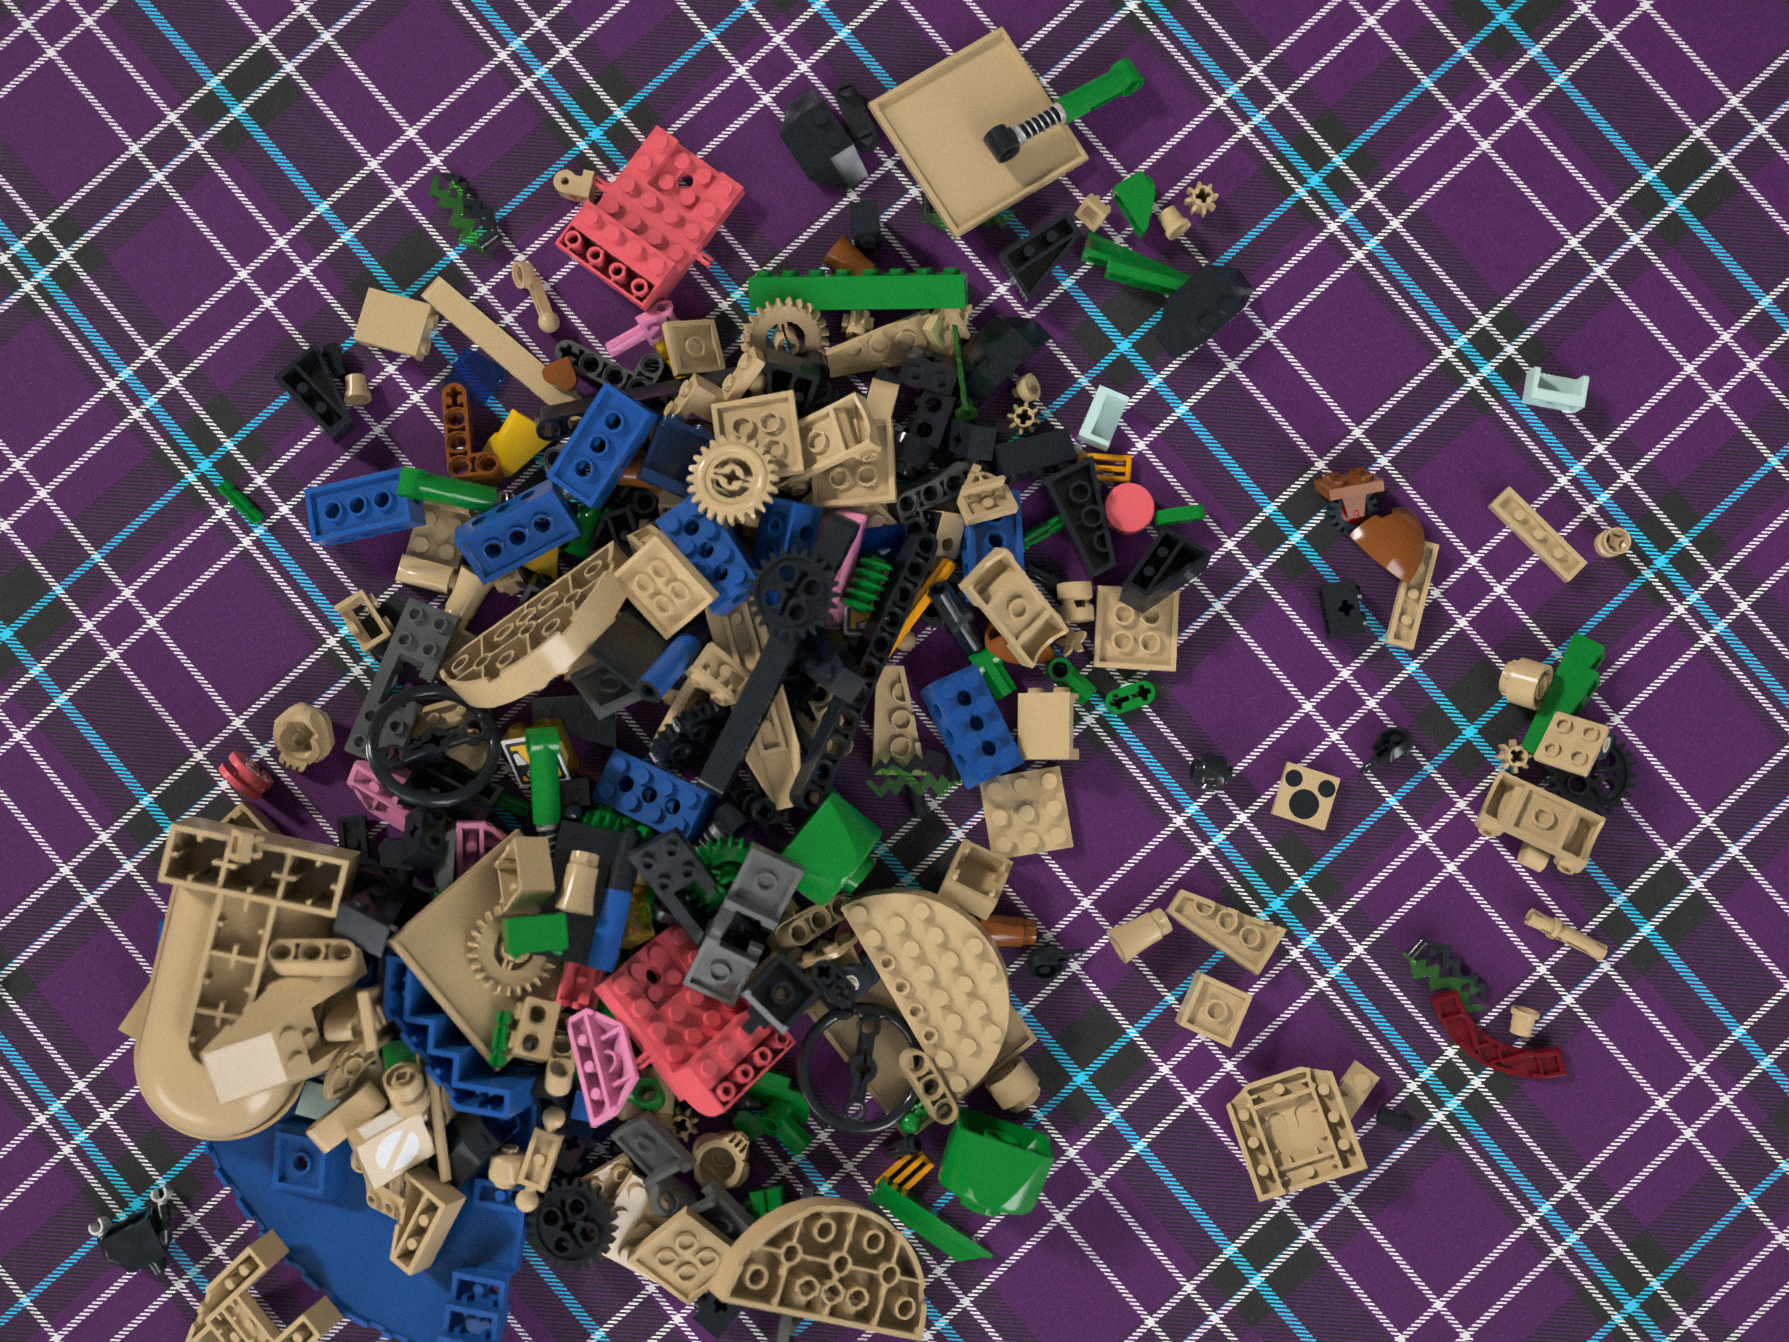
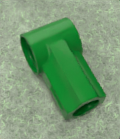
[561,503,604,560]
[967,646,1017,701]
[1044,657,1097,706]
[758,1098,812,1156]

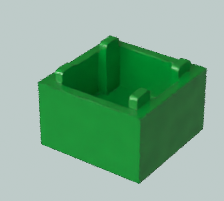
[502,912,568,960]

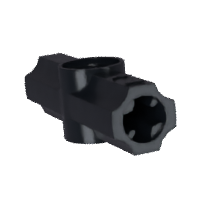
[927,580,985,656]

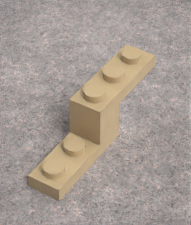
[648,346,766,440]

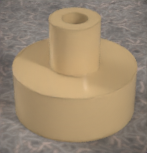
[1012,373,1041,402]

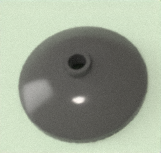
[431,819,459,893]

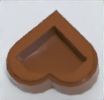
[542,356,578,391]

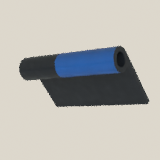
[587,603,712,703]
[530,820,646,972]

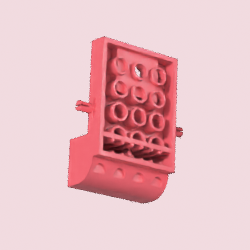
[555,125,745,312]
[593,925,796,1116]

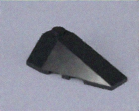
[430,1111,513,1191]

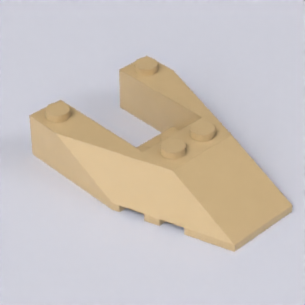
[200,947,380,1104]
[185,1229,344,1342]

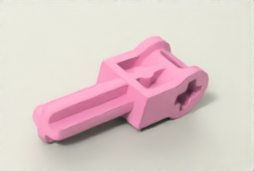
[605,300,681,357]

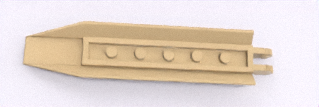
[704,596,804,811]

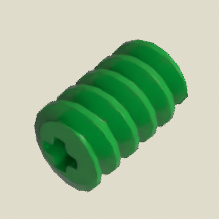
[840,552,894,615]

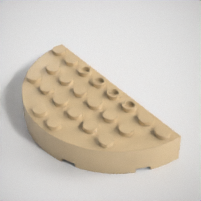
[439,540,629,708]
[840,887,1011,1100]
[709,1197,927,1341]

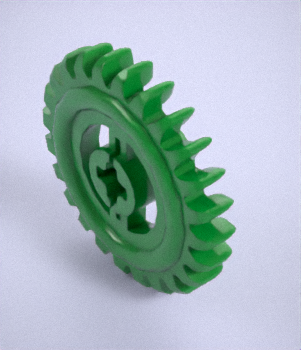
[686,836,755,914]

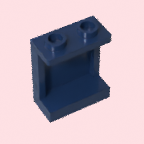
[636,413,715,499]

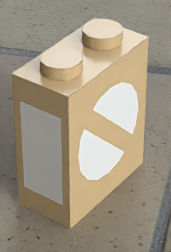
[346,1107,436,1190]

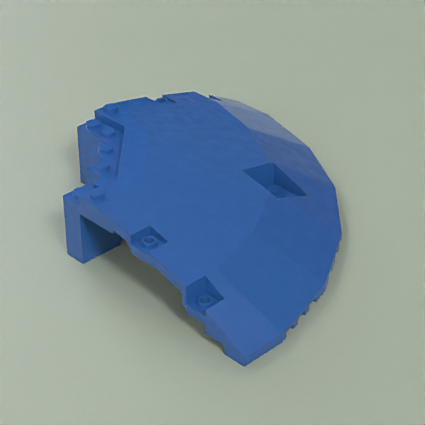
[157,919,545,1342]

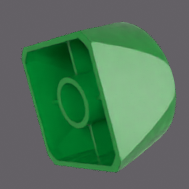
[777,788,882,906]
[938,1106,1054,1217]

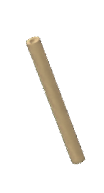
[425,1070,452,1182]

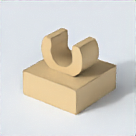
[1074,193,1111,232]
[228,828,265,863]

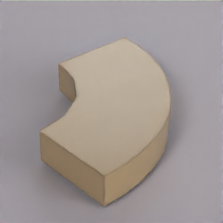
[322,1034,379,1101]

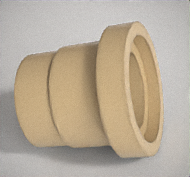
[1158,206,1191,240]
[343,373,372,405]
[1510,1005,1540,1037]

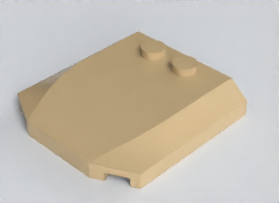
[1226,1067,1368,1202]

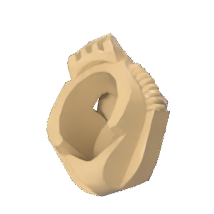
[273,702,335,773]
[692,1130,749,1189]

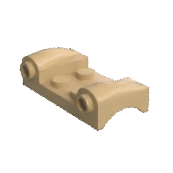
[776,392,882,496]
[395,500,477,596]
[958,547,1069,668]
[1475,770,1606,874]

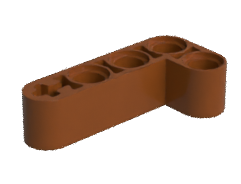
[442,383,505,486]

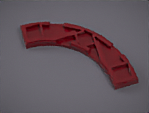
[1429,989,1567,1079]

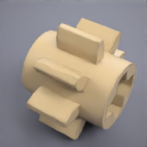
[1183,181,1219,218]
[841,309,874,340]
[1006,402,1040,437]
[493,567,525,596]
[1494,739,1533,774]
[670,1106,700,1142]

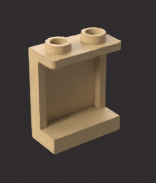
[353,287,439,362]
[1018,687,1079,760]

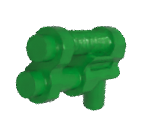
[592,802,654,840]

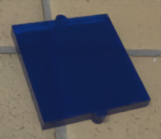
[443,346,507,408]
[856,523,907,568]

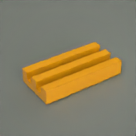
[1077,452,1132,483]
[875,1150,934,1190]

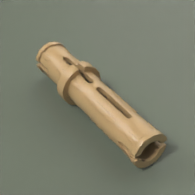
[1524,908,1608,961]

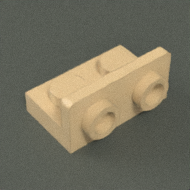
[684,642,751,706]

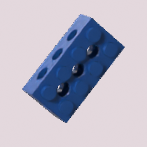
[546,382,660,509]
[304,467,426,547]
[454,479,581,585]
[959,490,1025,602]
[655,493,758,617]
[752,496,823,615]
[920,663,1024,790]
[591,748,718,846]

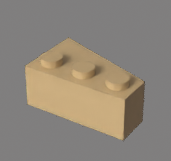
[390,1164,466,1276]

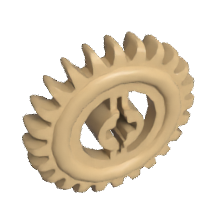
[741,297,829,360]
[686,434,780,526]
[467,906,556,997]

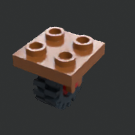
[1314,468,1384,534]

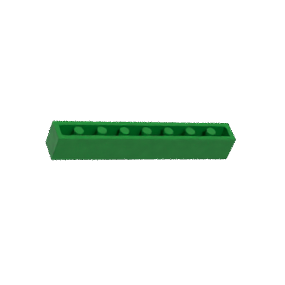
[748,267,968,311]

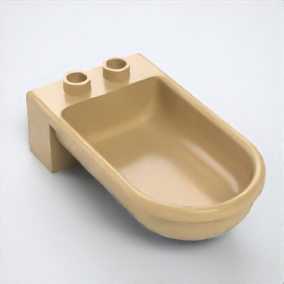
[134,817,361,1141]

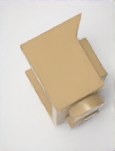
[333,589,395,656]

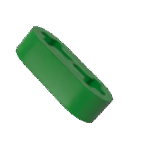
[1154,504,1206,527]
[1104,681,1156,715]

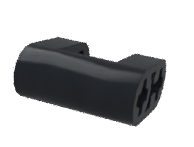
[811,959,856,1021]

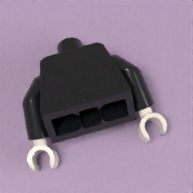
[88,1185,173,1276]

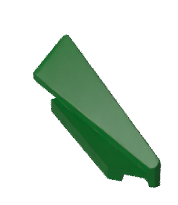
[1080,232,1191,296]
[1522,633,1605,755]
[744,1068,811,1123]
[868,1175,994,1262]

